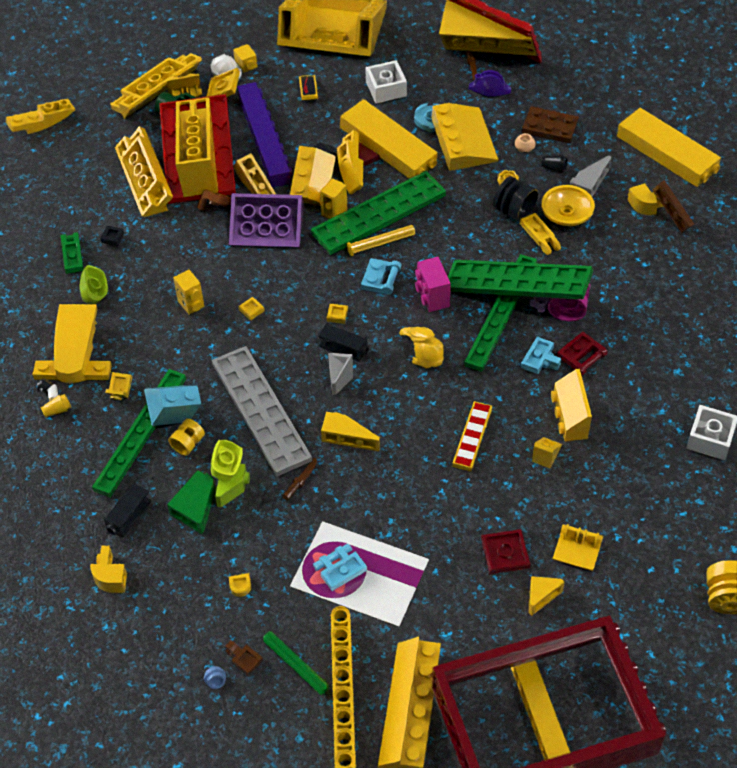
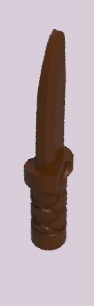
[465,50,477,81]
[282,458,317,501]

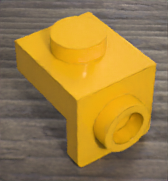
[105,372,133,400]

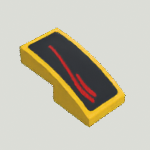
[299,75,318,100]

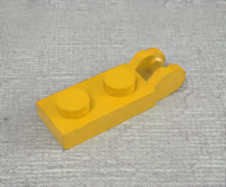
[520,213,561,255]

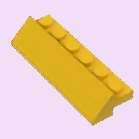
[110,53,202,119]
[115,126,173,217]
[378,637,441,768]

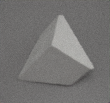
[328,353,353,395]

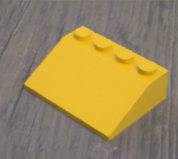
[432,103,498,171]

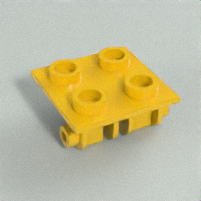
[167,73,202,97]
[553,524,603,571]

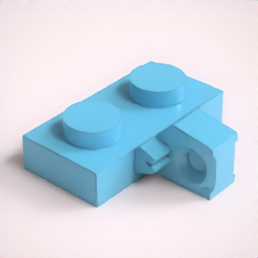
[521,337,561,374]

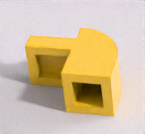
[627,183,663,215]
[90,546,127,593]

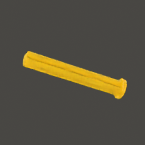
[347,225,415,256]

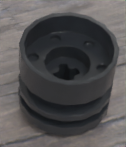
[493,176,539,222]

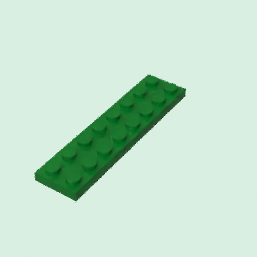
[311,171,446,255]
[448,260,593,300]

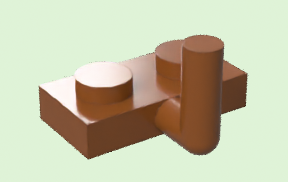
[197,189,231,210]

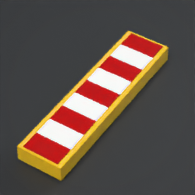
[452,401,492,472]

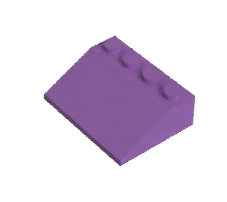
[229,193,304,248]

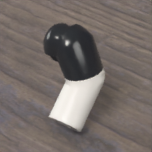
[37,378,58,401]

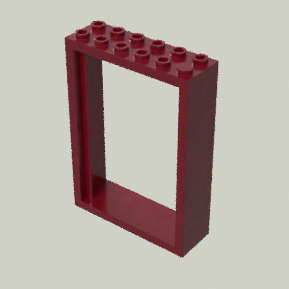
[431,615,666,768]

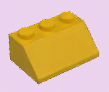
[290,146,336,205]
[551,369,592,441]

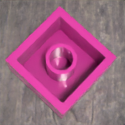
[415,257,451,312]

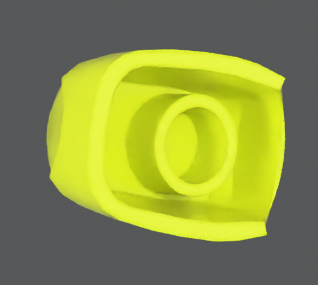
[211,440,243,481]

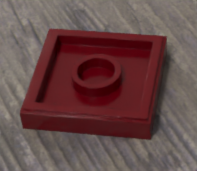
[481,529,531,574]

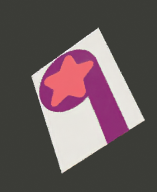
[290,521,429,626]

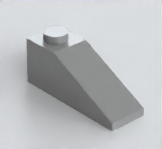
[570,155,612,197]

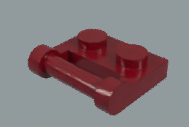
[557,331,608,376]

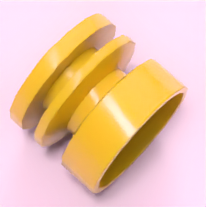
[706,560,737,614]

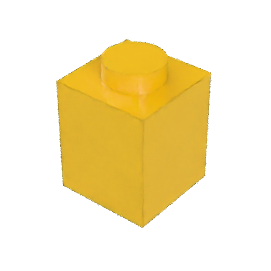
[233,44,258,73]

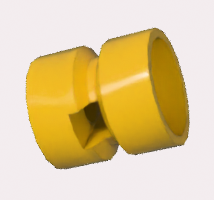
[168,418,205,456]

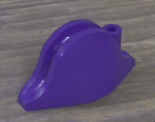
[469,70,511,96]

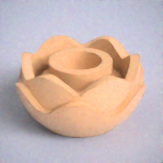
[515,134,535,152]

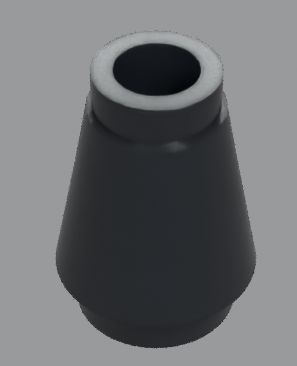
[541,155,568,172]

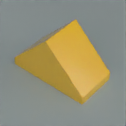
[532,437,562,469]
[529,576,564,616]

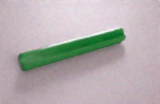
[263,631,329,695]

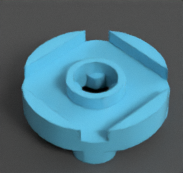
[414,103,439,133]

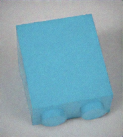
[144,385,201,426]

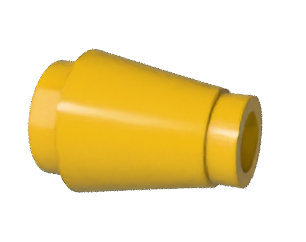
[41,394,72,418]

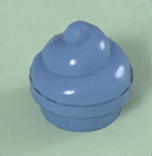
[204,666,226,689]

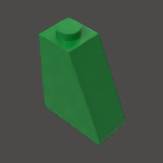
[167,470,216,534]

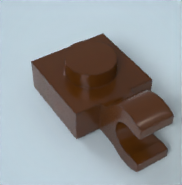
[225,640,263,676]

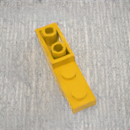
[6,99,75,134]
[337,130,363,195]

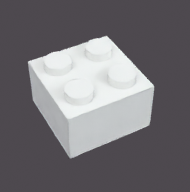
[366,60,407,103]
[686,405,737,460]

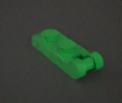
[60,232,84,274]

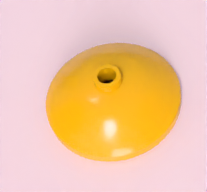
[541,185,595,226]

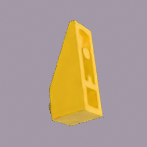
[234,153,277,195]
[321,412,380,451]

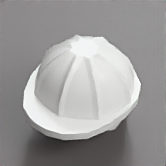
[211,54,242,79]

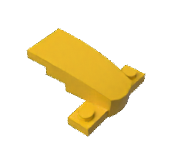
[33,304,112,383]

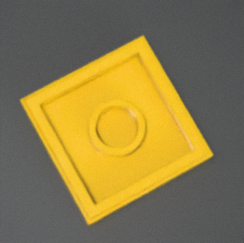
[206,68,240,97]

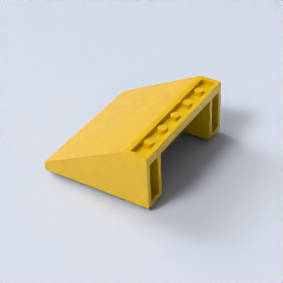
[277,0,387,56]

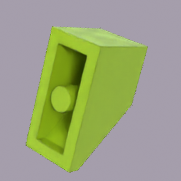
[215,464,250,507]

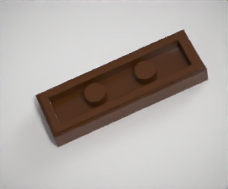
[652,180,694,233]

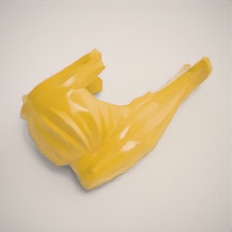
[399,327,444,368]

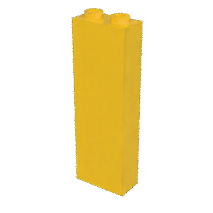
[340,99,438,179]
[617,108,721,187]

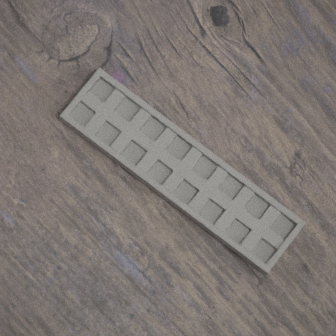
[212,346,312,477]

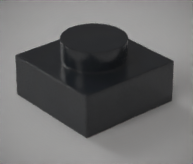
[100,226,124,246]

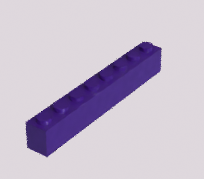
[237,82,293,188]

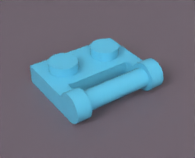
[361,258,402,295]

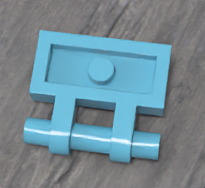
[313,543,367,591]

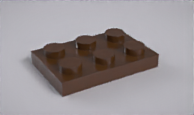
[522,106,579,144]

